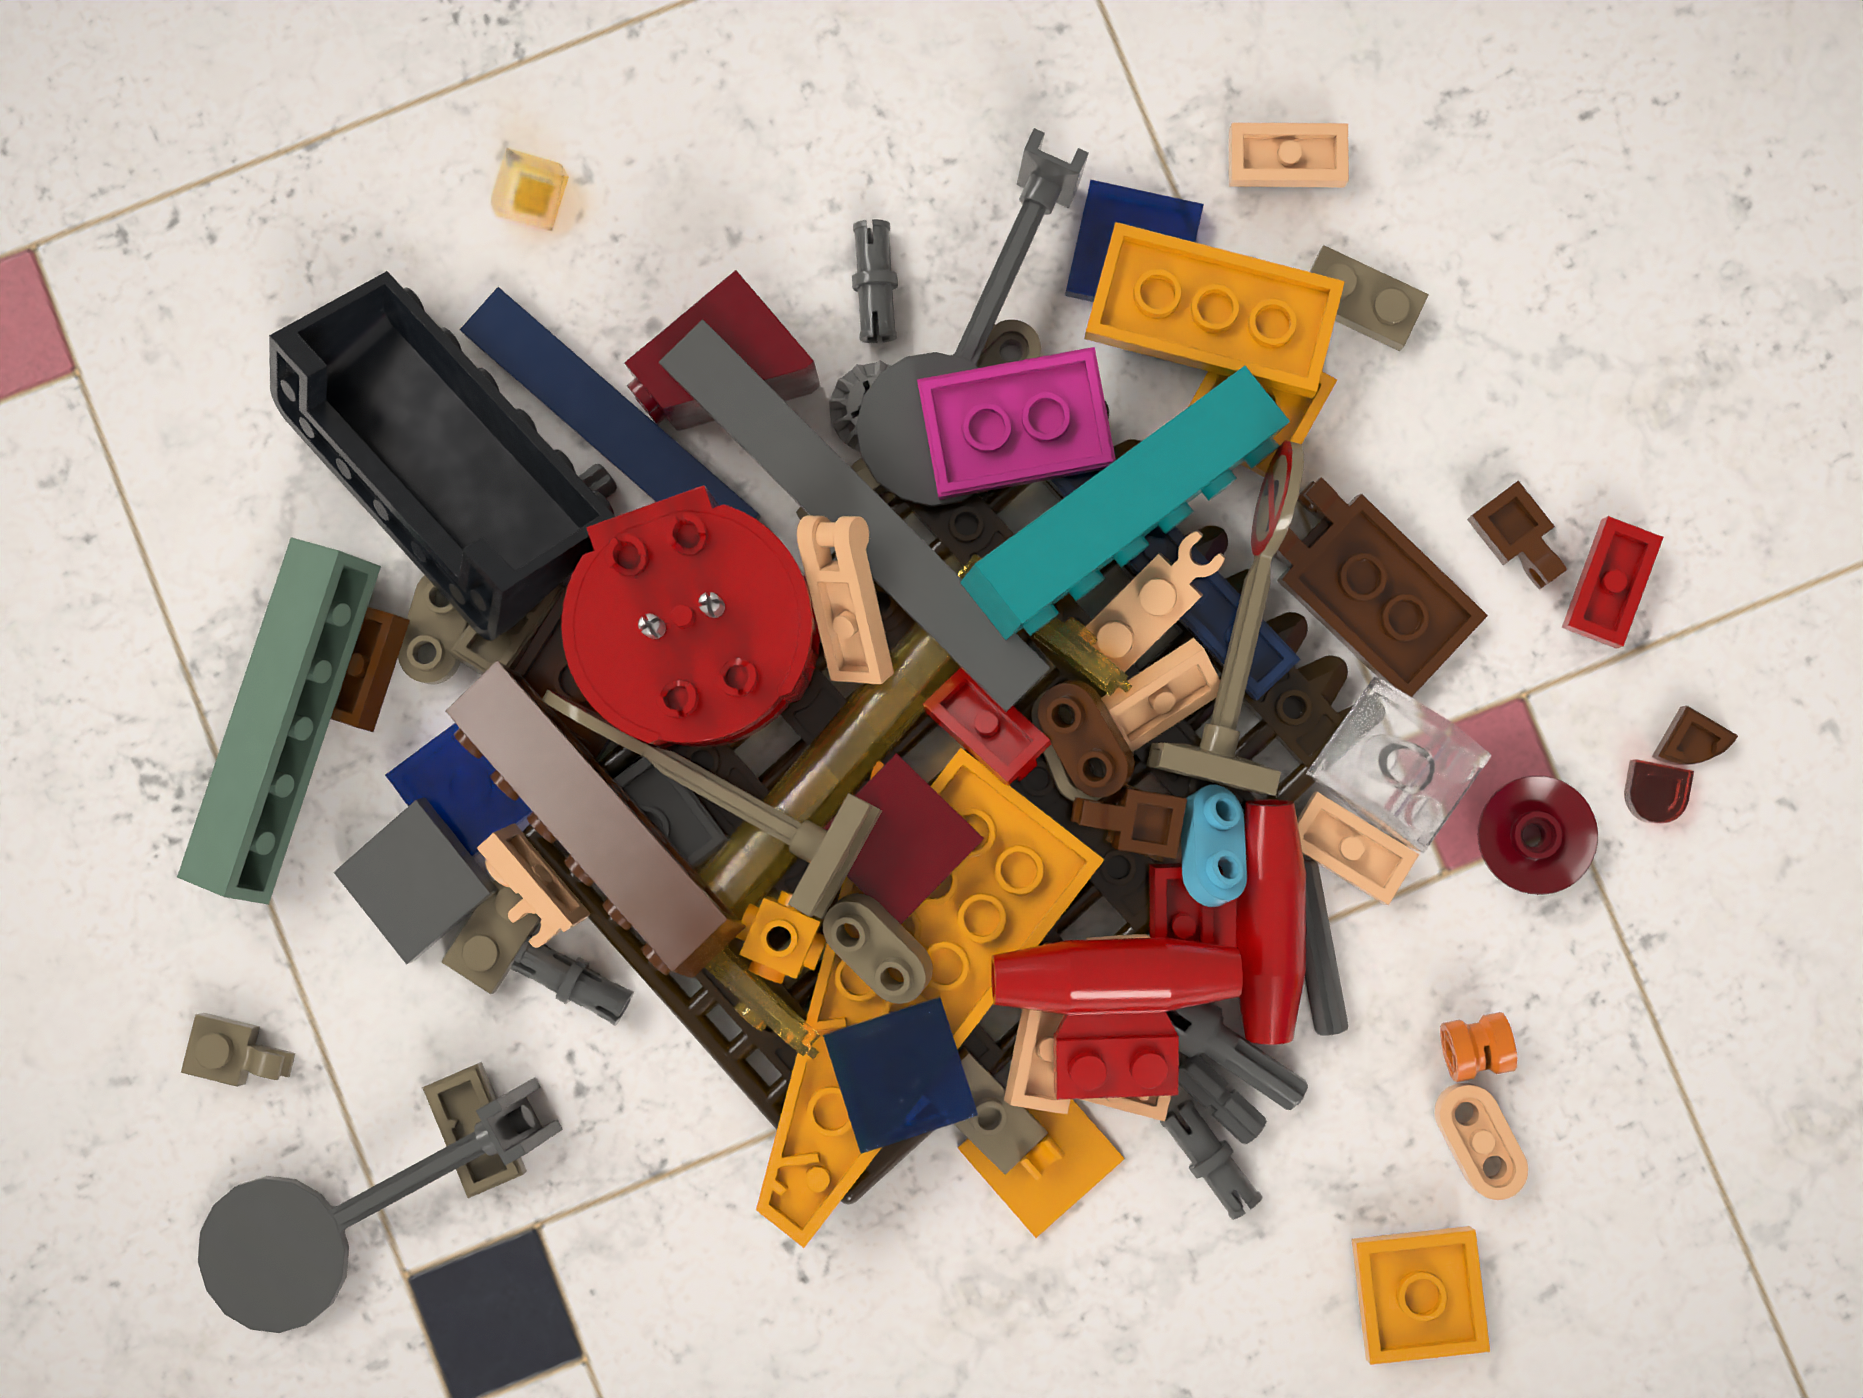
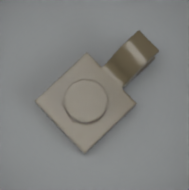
[181,1013,295,1087]

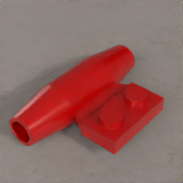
[1150,799,1306,1045]
[991,937,1243,1100]

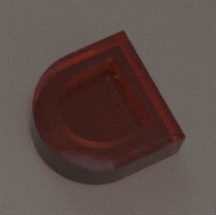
[1624,759,1694,824]

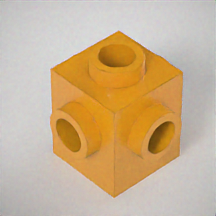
[736,890,826,984]

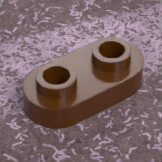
[1038,680,1134,798]

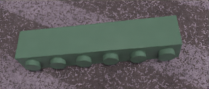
[177,537,381,905]

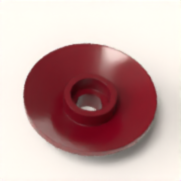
[1477,776,1598,895]

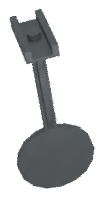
[856,128,1089,507]
[198,1077,563,1333]

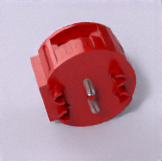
[562,485,820,748]

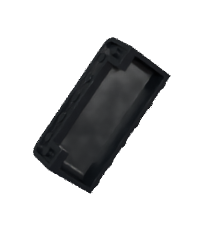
[269,271,616,641]

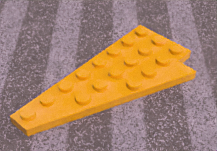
[756,748,1105,1248]

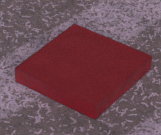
[824,753,984,924]

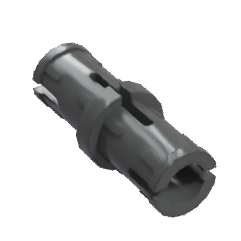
[852,219,898,343]
[511,936,634,1026]
[1160,1099,1263,1220]

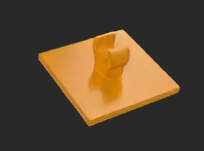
[957,1099,1125,1238]

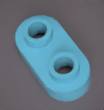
[1181,785,1247,907]

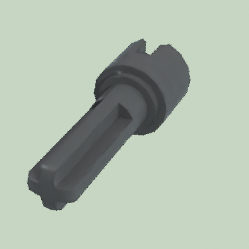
[1166,1002,1308,1110]

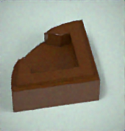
[1652,706,1738,765]

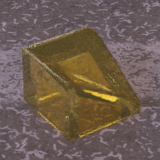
[491,148,569,231]

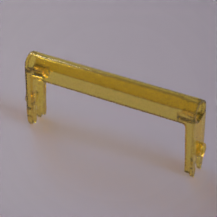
[699,554,1132,1059]

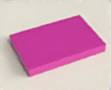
[917,347,1116,500]

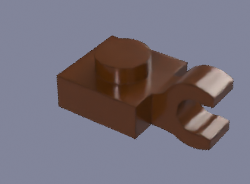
[1467,480,1567,590]
[1071,787,1187,859]

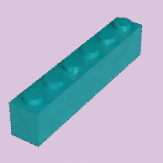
[960,366,1290,640]

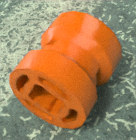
[1440,1012,1517,1082]

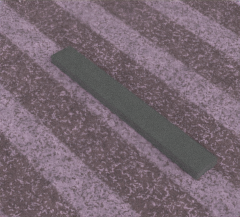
[659,319,1050,712]

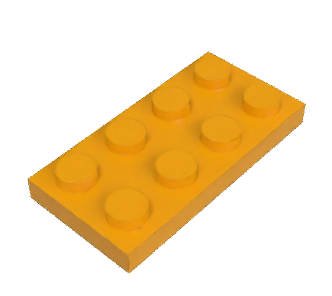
[1084,222,1345,399]

